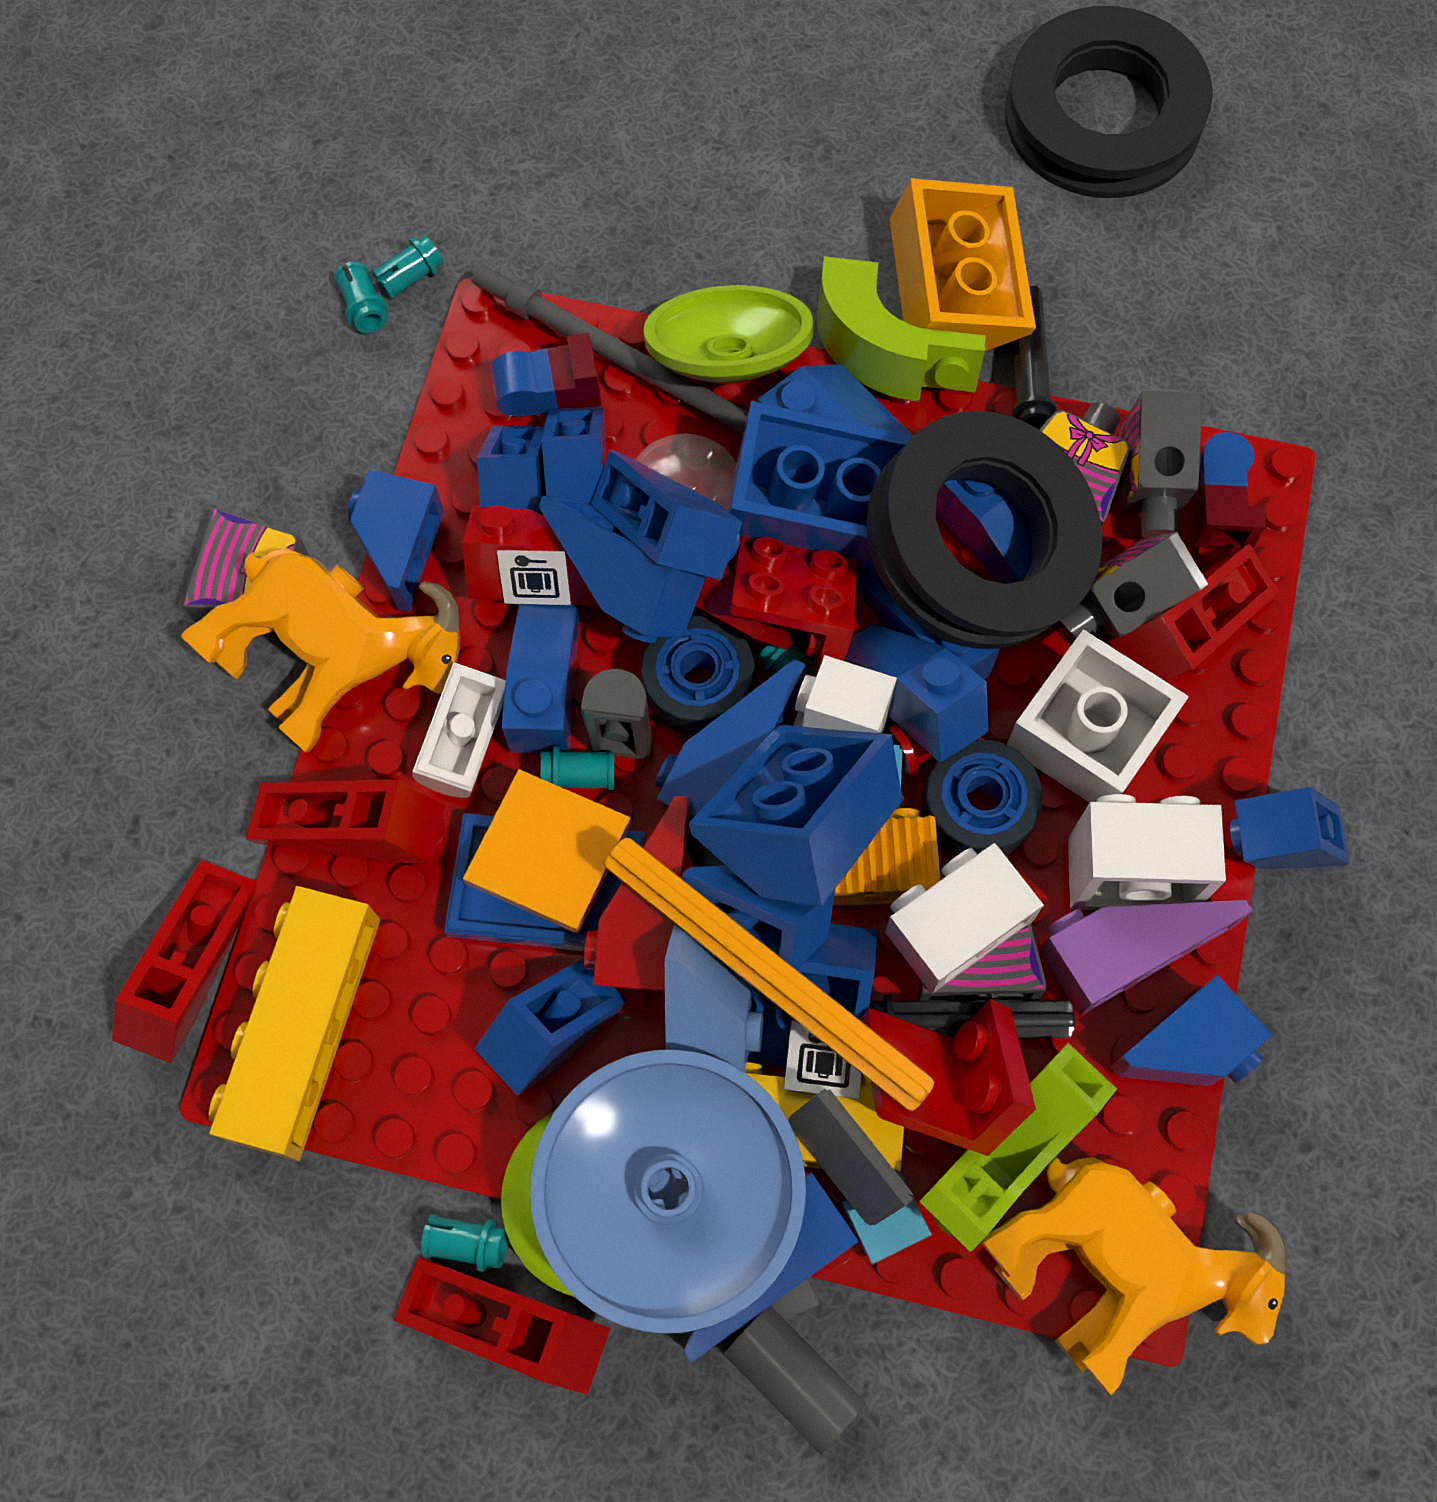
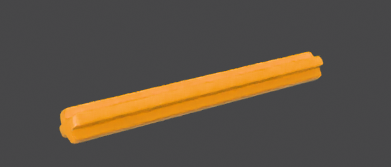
[605,838,935,1111]

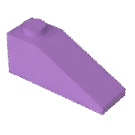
[1039,900,1253,1016]

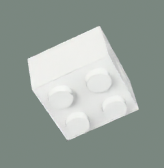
[1007,629,1189,803]
[1068,794,1226,910]

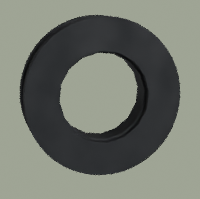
[1005,6,1213,198]
[867,411,1102,649]

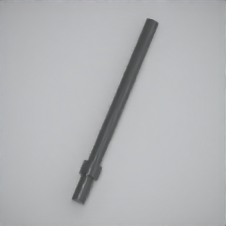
[472,265,748,434]

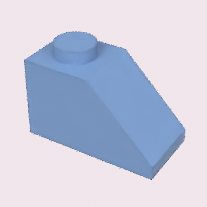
[665,925,763,1073]

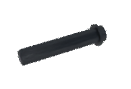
[1012,285,1058,430]
[870,994,1075,1038]

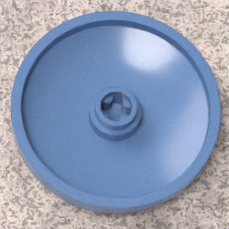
[531,1050,806,1333]

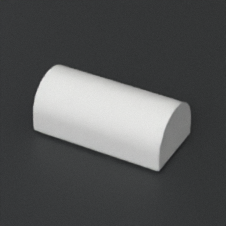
[412,662,506,798]

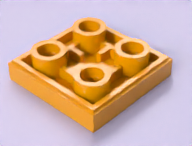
[463,770,632,934]

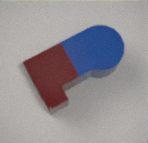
[491,333,601,417]
[1192,432,1266,550]

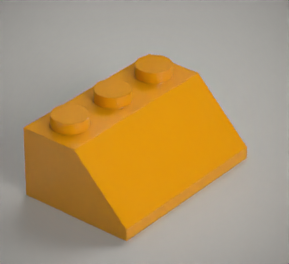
[889,178,1036,351]

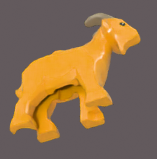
[180,548,460,752]
[980,1157,1286,1396]

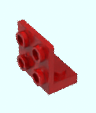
[729,536,857,677]
[861,1000,1036,1156]

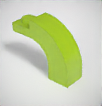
[817,256,986,402]
[919,1043,1117,1252]

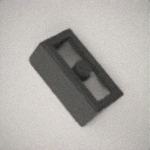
[788,1089,913,1226]

